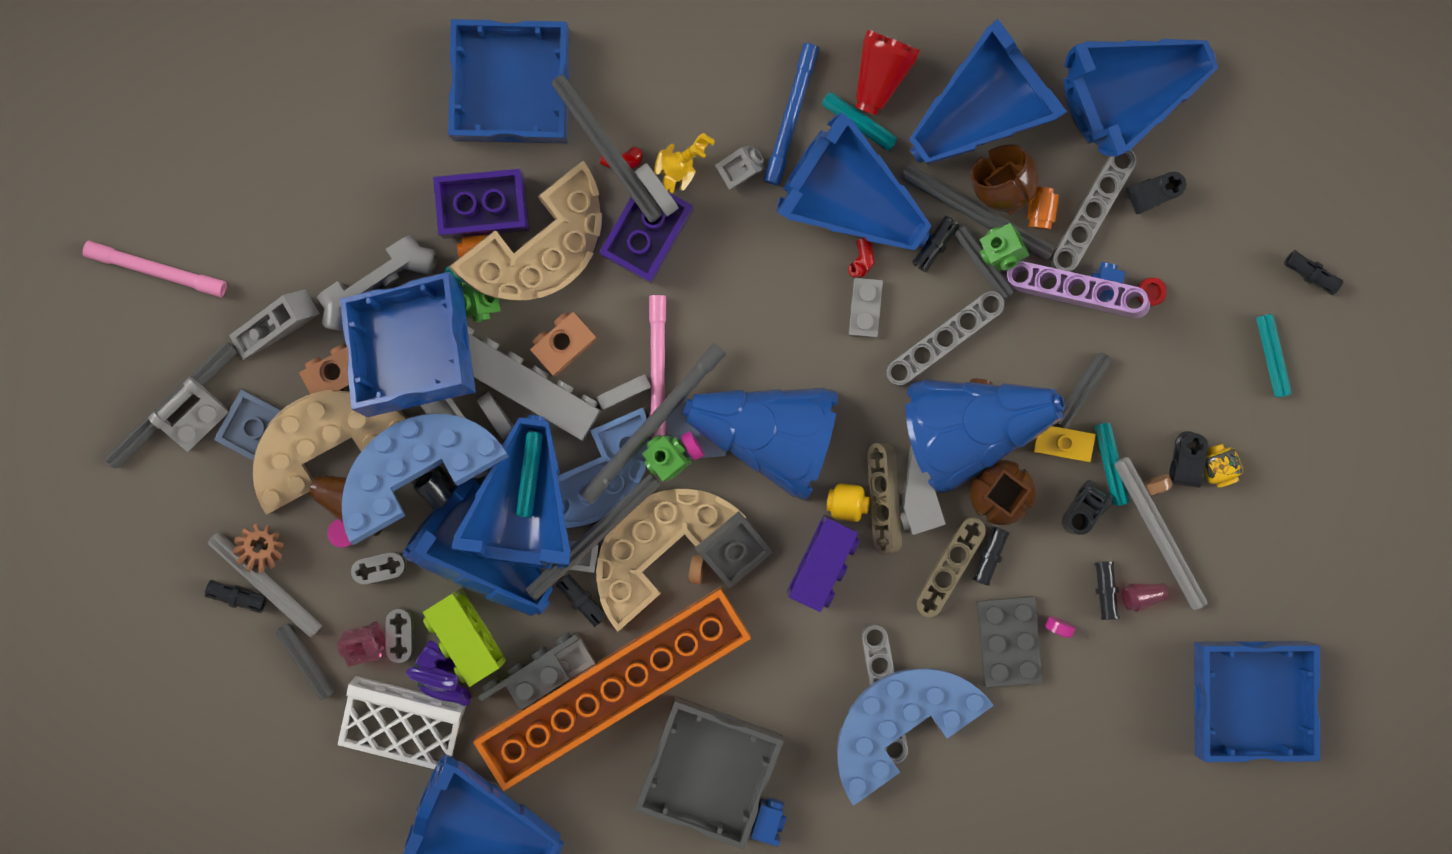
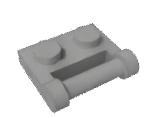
[148,377,229,452]

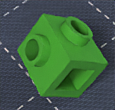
[980,223,1030,271]
[462,282,500,323]
[642,435,692,481]

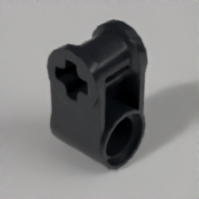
[1126,172,1187,215]
[1169,431,1208,488]
[411,466,452,510]
[1062,480,1113,535]

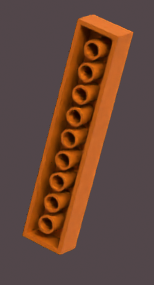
[473,586,751,791]

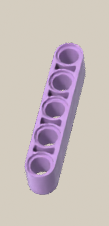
[1007,261,1150,318]

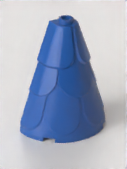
[909,19,1067,165]
[1063,39,1218,157]
[776,112,931,250]
[905,379,1065,493]
[682,388,838,500]
[451,415,571,569]
[403,478,553,616]
[403,754,564,854]

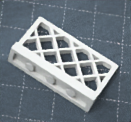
[338,676,466,769]

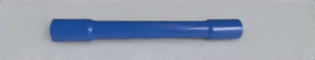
[763,43,820,186]

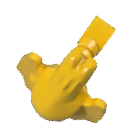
[654,133,715,194]

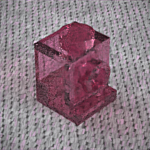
[338,621,386,667]

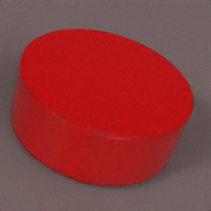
[1137,277,1167,307]

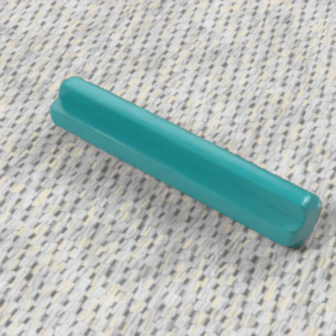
[822,92,897,151]
[1256,314,1292,398]
[1094,422,1129,506]
[516,431,543,518]

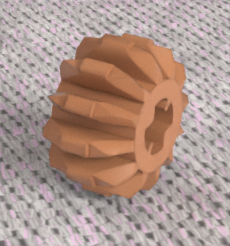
[233,524,284,574]

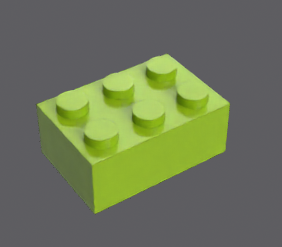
[423,588,507,687]

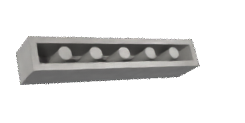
[467,326,601,440]

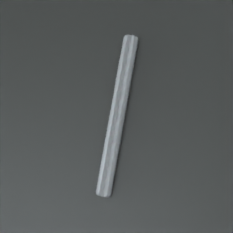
[1114,457,1207,610]

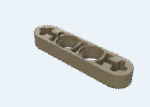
[867,442,902,555]
[915,517,986,617]

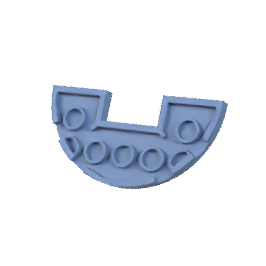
[485,408,650,528]
[342,414,509,545]
[837,668,994,806]

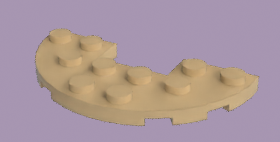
[449,161,602,301]
[253,390,408,515]
[596,488,747,631]

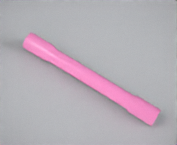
[83,241,227,298]
[649,295,667,439]

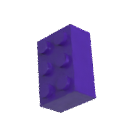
[433,169,529,239]
[599,181,693,284]
[787,515,860,613]

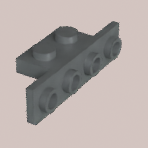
[478,631,580,710]

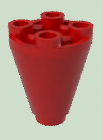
[855,29,920,115]

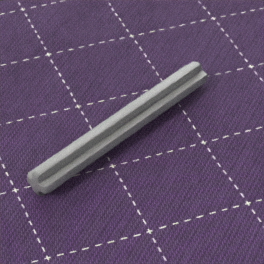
[208,533,322,637]

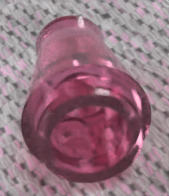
[1122,583,1168,612]

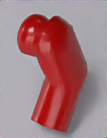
[600,147,643,169]
[848,238,875,278]

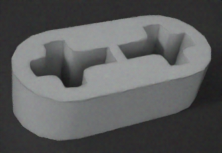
[635,163,678,217]
[596,374,651,410]
[477,391,514,442]
[351,552,407,584]
[385,607,414,663]

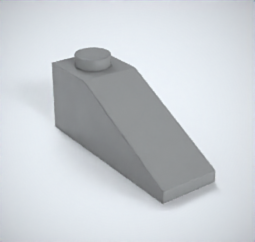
[229,289,320,360]
[900,444,946,535]

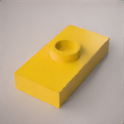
[1032,426,1096,462]

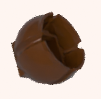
[971,144,1039,216]
[969,460,1036,525]

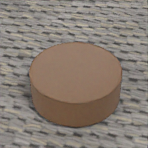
[1143,474,1173,495]
[689,555,705,585]

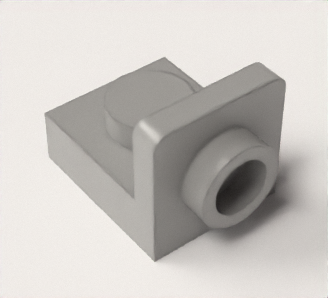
[715,145,766,190]

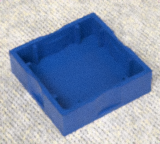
[448,19,570,144]
[340,272,476,418]
[1194,641,1320,762]

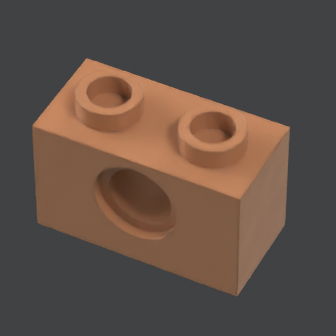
[530,312,598,376]
[299,344,349,394]

